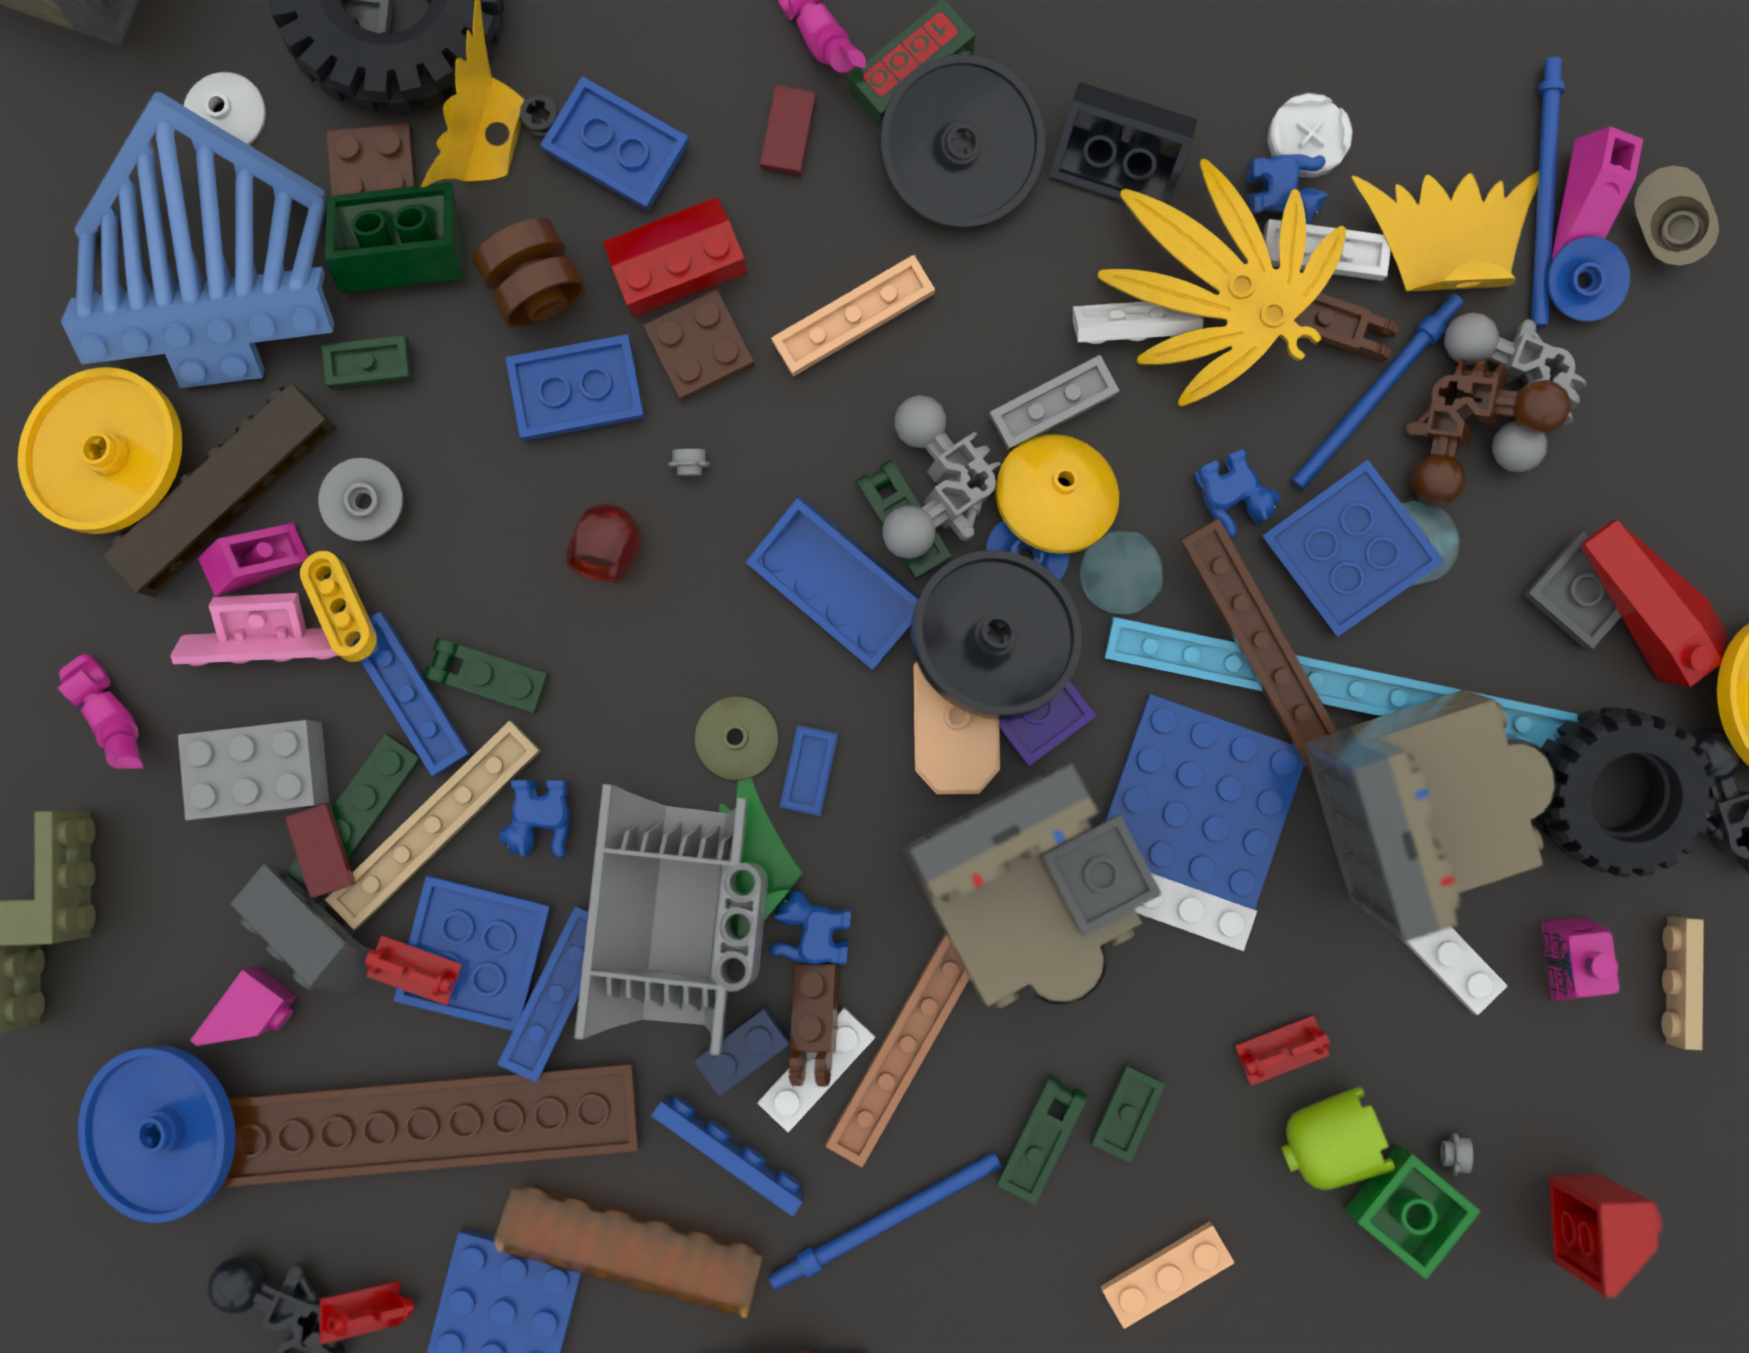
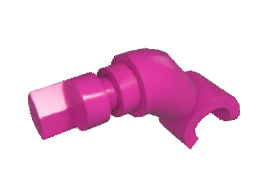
[777,0,866,73]
[58,654,143,769]

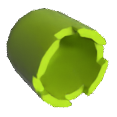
[1281,1086,1394,1190]

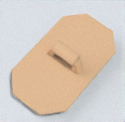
[914,661,1000,794]

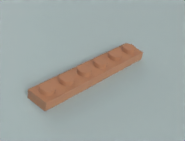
[825,933,969,1168]

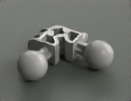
[1444,312,1586,472]
[883,395,1002,559]

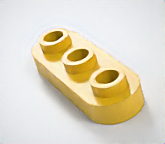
[300,551,377,662]

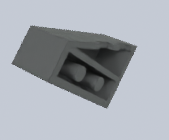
[230,864,376,995]

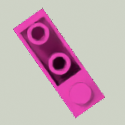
[1551,127,1643,259]

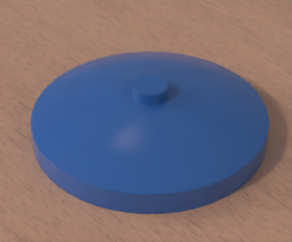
[78,1045,235,1223]

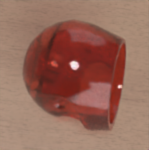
[566,504,641,582]

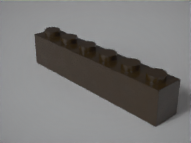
[102,383,337,597]

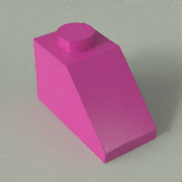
[198,523,308,597]
[190,966,297,1046]

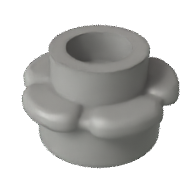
[668,449,710,476]
[1440,1133,1473,1177]

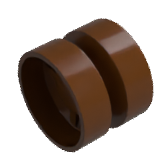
[473,218,585,328]

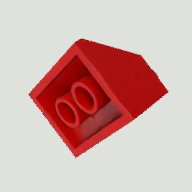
[603,197,748,318]
[1549,1174,1662,1297]

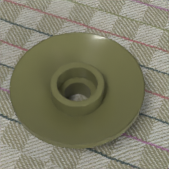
[695,697,779,780]

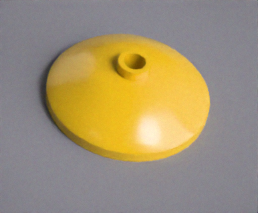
[995,434,1119,554]

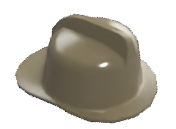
[1634,165,1719,266]

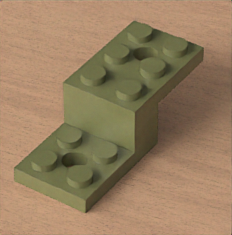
[0,811,96,1034]

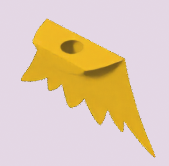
[421,0,524,188]
[1351,171,1539,292]

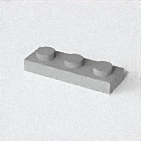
[989,355,1120,451]

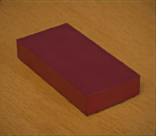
[760,85,816,176]
[285,803,356,899]

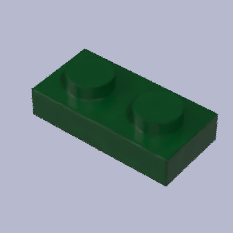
[322,335,413,389]
[1090,1064,1166,1163]

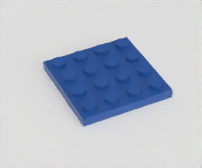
[1103,694,1304,910]

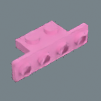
[170,593,339,666]

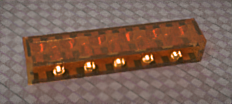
[494,1187,763,1318]

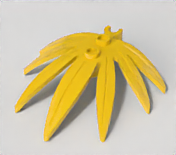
[1098,159,1346,407]

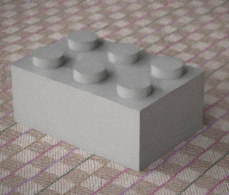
[178,720,330,820]

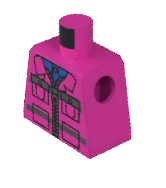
[1541,916,1619,1001]

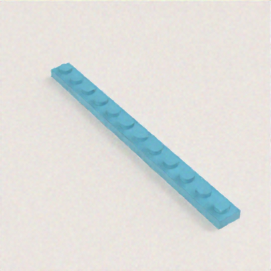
[1104,617,1579,750]

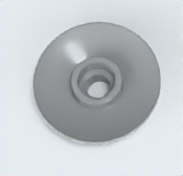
[318,458,403,541]

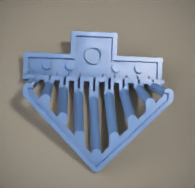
[61,92,334,388]

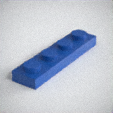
[353,612,471,777]
[497,906,589,1083]
[651,1095,804,1217]

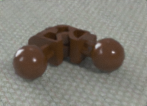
[1406,359,1571,506]

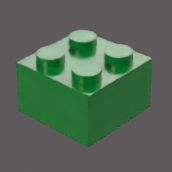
[1344,1144,1481,1280]

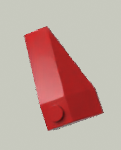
[1580,520,1727,687]

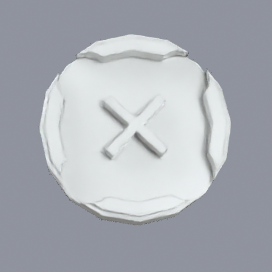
[1268,93,1352,178]

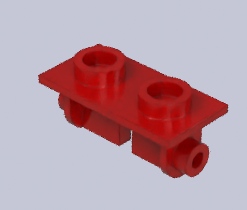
[365,935,463,1005]
[1234,1015,1330,1086]
[319,1281,414,1345]

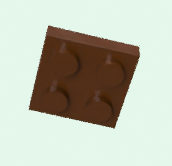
[327,123,417,196]
[643,289,755,402]

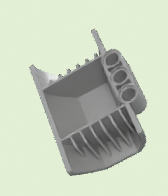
[575,784,768,1055]

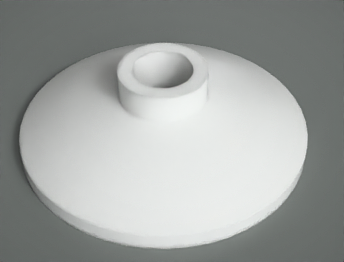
[184,72,266,145]

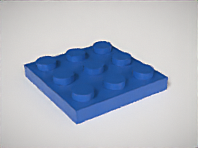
[1262,460,1445,637]
[393,875,552,1031]
[427,1228,585,1353]

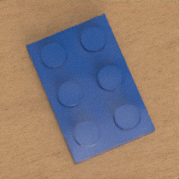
[540,76,690,212]
[505,334,645,441]

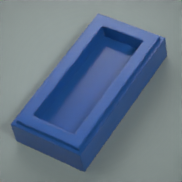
[779,725,838,816]

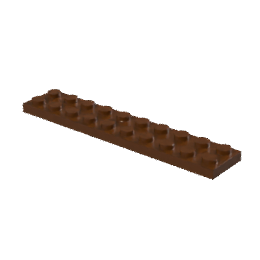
[221,1062,640,1188]

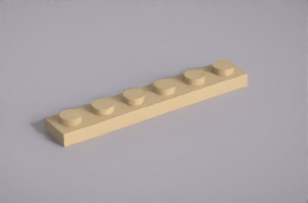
[325,721,541,930]

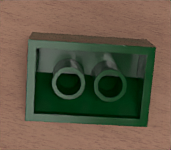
[325,182,464,293]

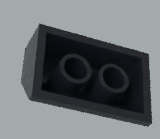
[1049,82,1198,205]

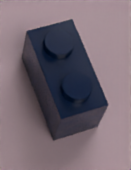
[694,1004,790,1097]

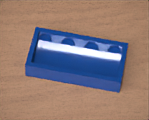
[745,497,920,670]

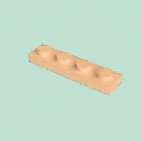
[771,255,935,377]

